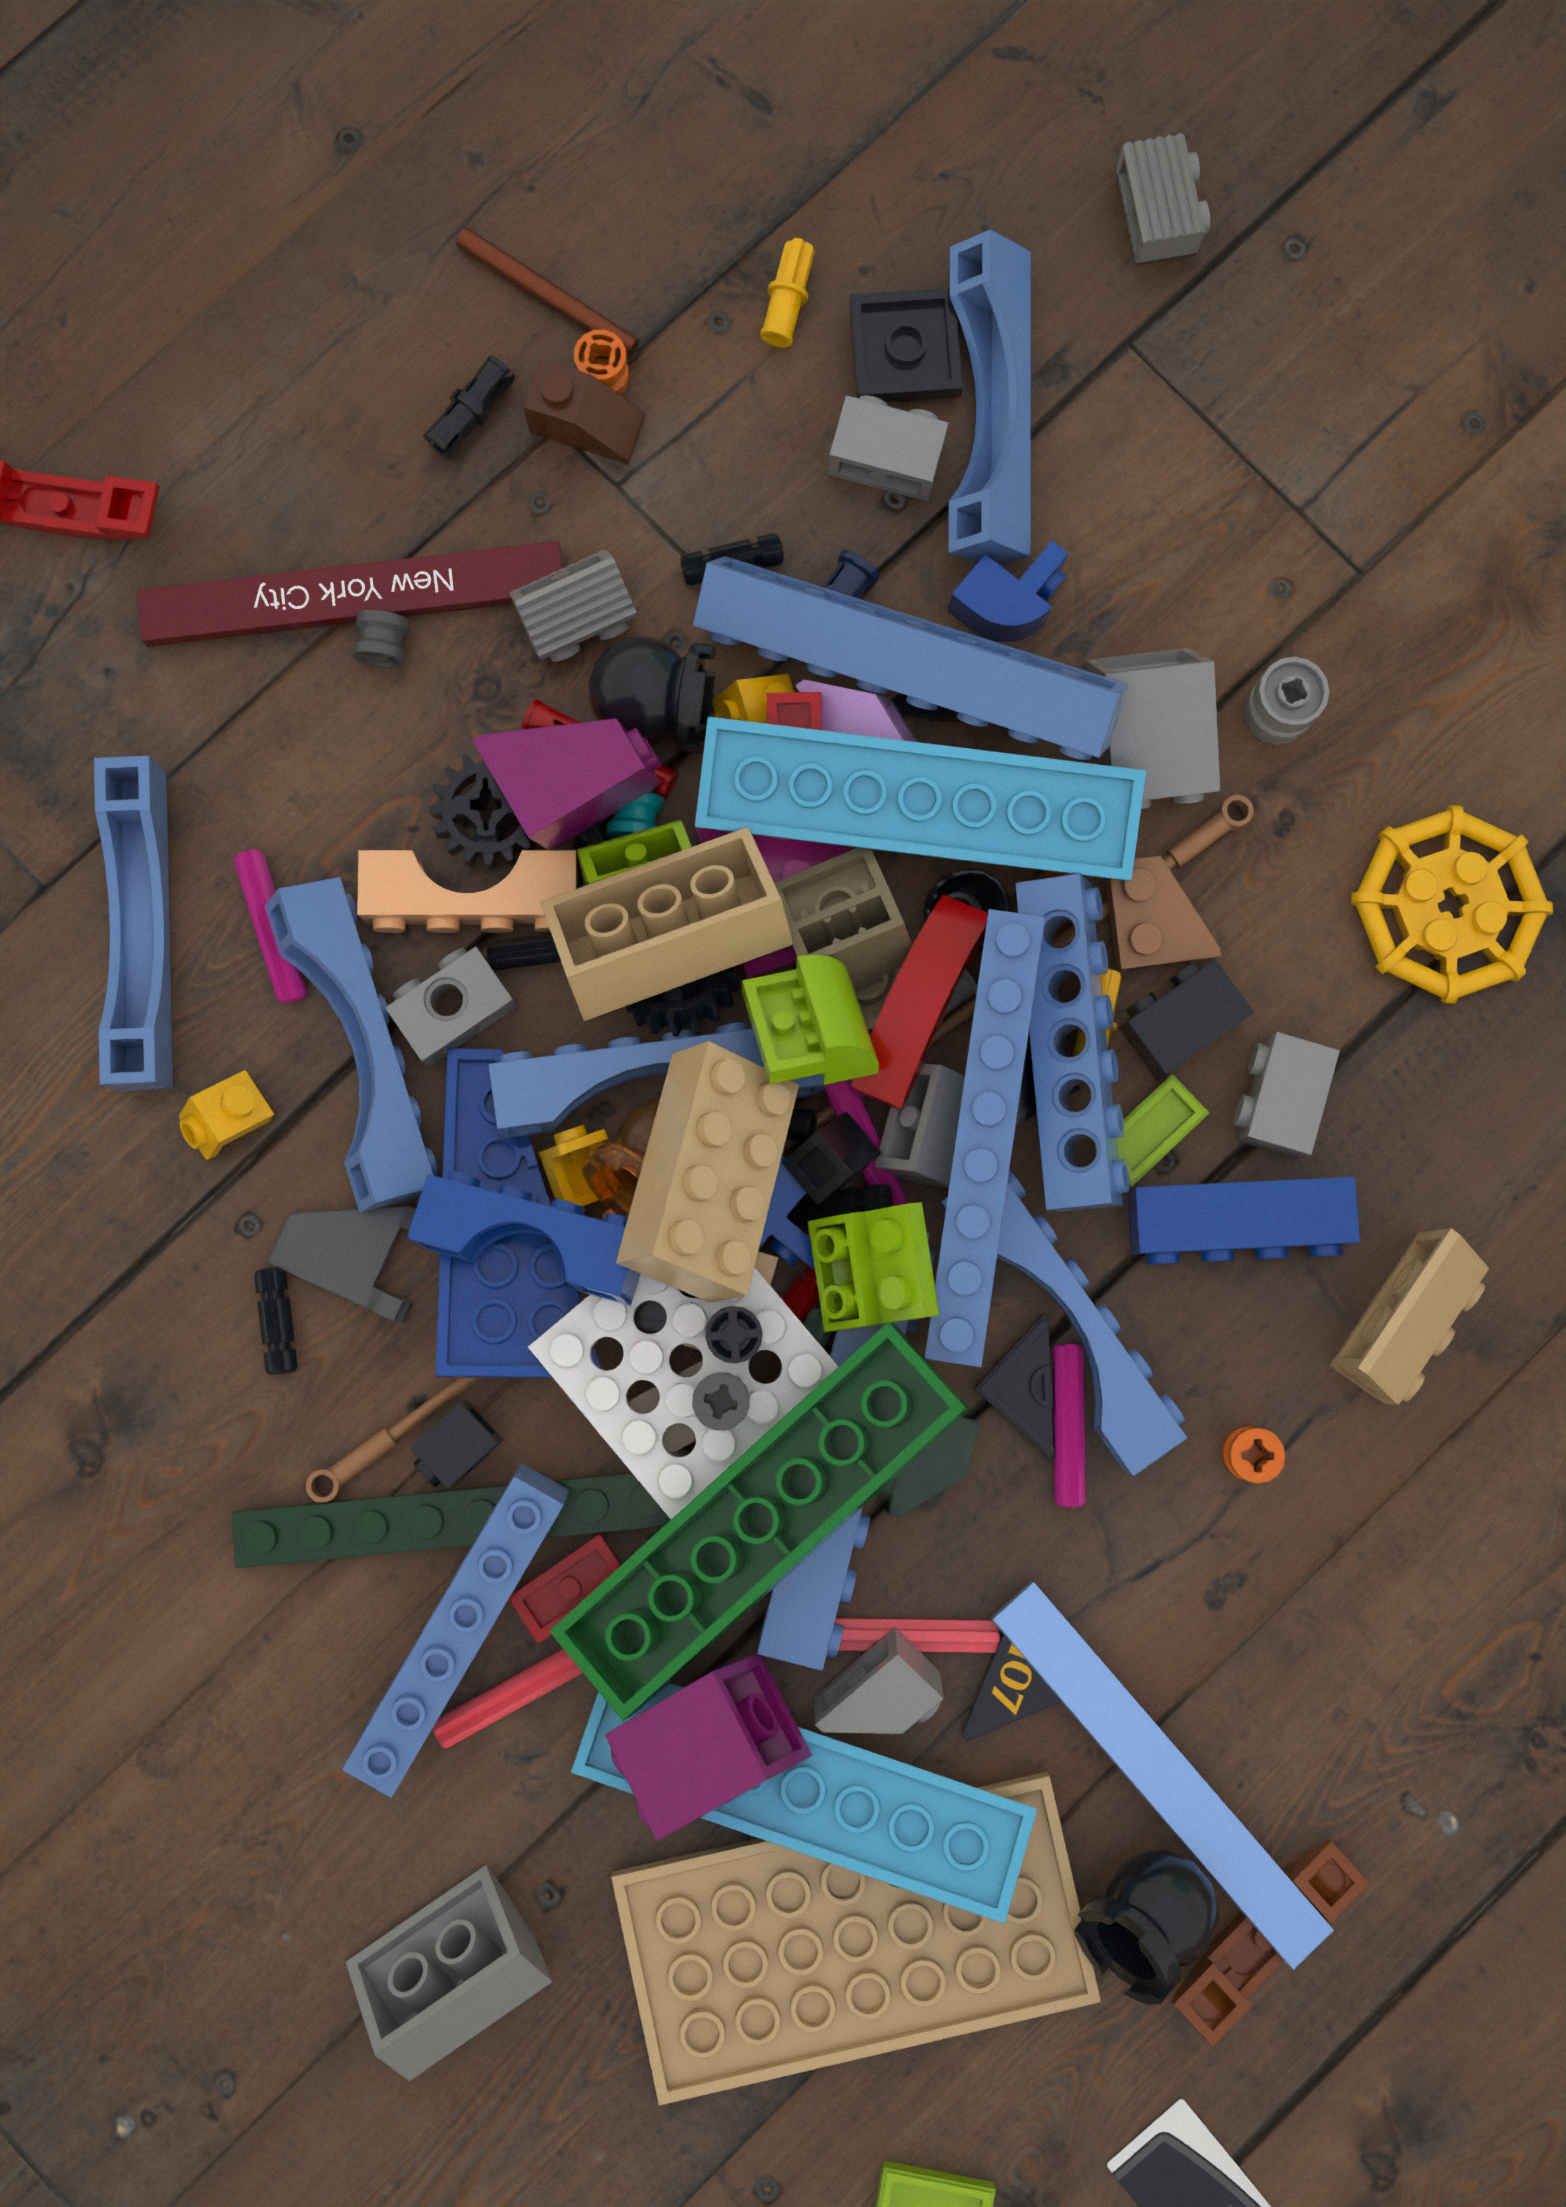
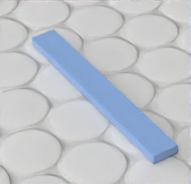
[990,1581,1334,1970]

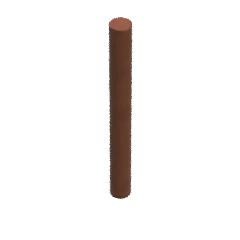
[456,227,640,358]

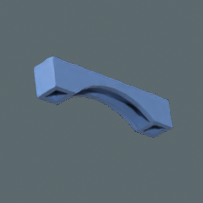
[948,229,1031,566]
[94,756,173,1092]
[265,877,437,1213]
[488,1022,826,1139]
[937,1170,1187,1476]

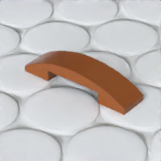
[1171,1839,1370,2048]

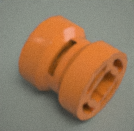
[574,329,629,396]

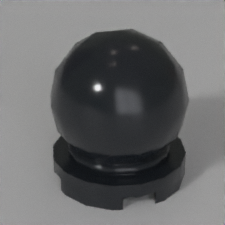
[588,636,716,754]
[1074,1849,1219,2005]

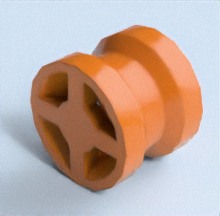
[1221,1426,1286,1484]

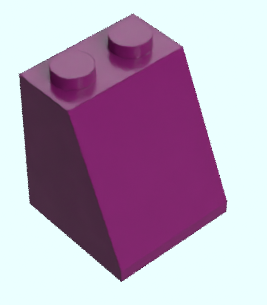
[472,718,662,850]
[605,1654,812,1841]

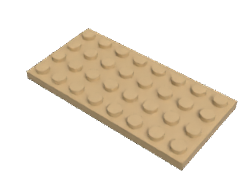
[611,1772,1101,2106]

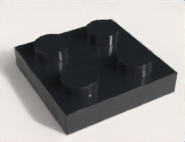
[849,288,963,402]

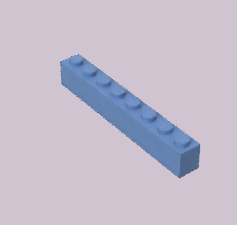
[693,556,1129,760]
[925,909,1045,1367]
[757,1233,936,1671]

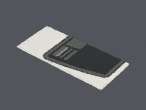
[1107,2099,1271,2207]

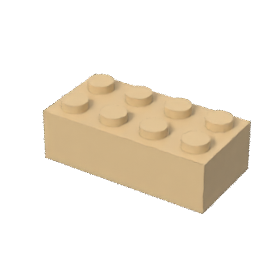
[540,827,794,1021]
[616,1041,799,1302]

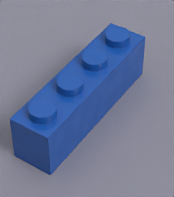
[1127,1177,1360,1265]

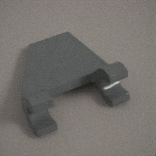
[268,1206,416,1323]

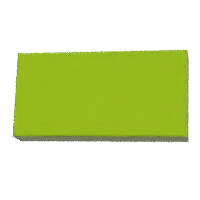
[1092,1074,1209,1188]
[875,2160,996,2207]

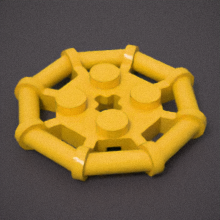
[1351,805,1553,1004]

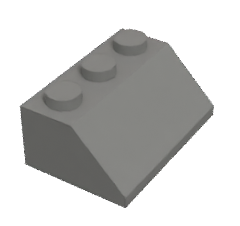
[346,1865,552,2081]

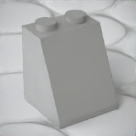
[1085,648,1220,809]

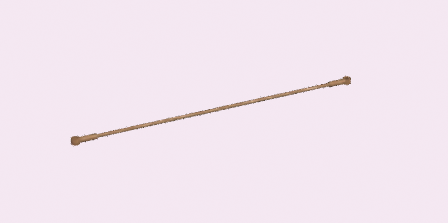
[306,795,1254,1503]

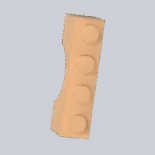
[357,850,581,933]

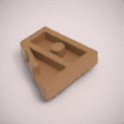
[1105,855,1221,970]

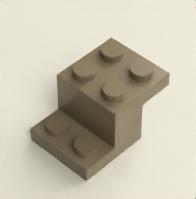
[774,848,912,1035]

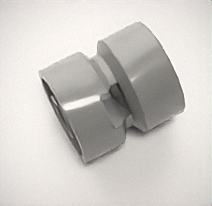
[1243,657,1330,745]

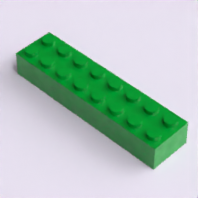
[549,1322,971,1721]

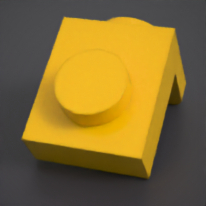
[712,674,794,724]
[179,1070,274,1160]
[538,1124,616,1206]

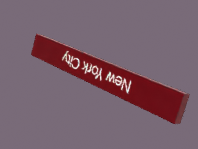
[137,541,563,647]

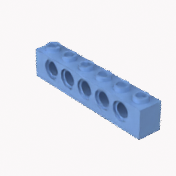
[1015,873,1129,1212]
[342,1462,569,1798]

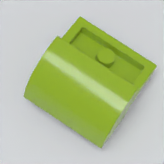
[742,955,879,1085]
[808,1202,939,1332]

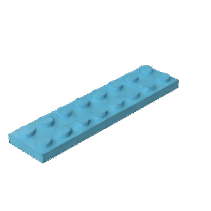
[695,716,1146,881]
[571,1683,1037,1924]

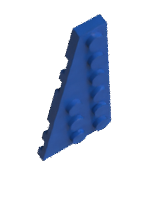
[435,1048,601,1379]

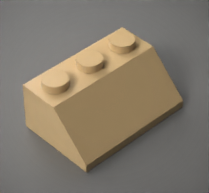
[1329,1228,1489,1405]

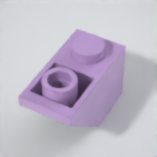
[795,680,917,742]

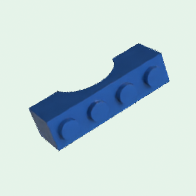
[407,1171,641,1306]

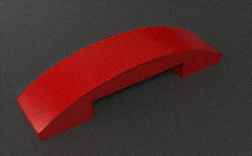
[0,460,160,540]
[851,895,988,1111]

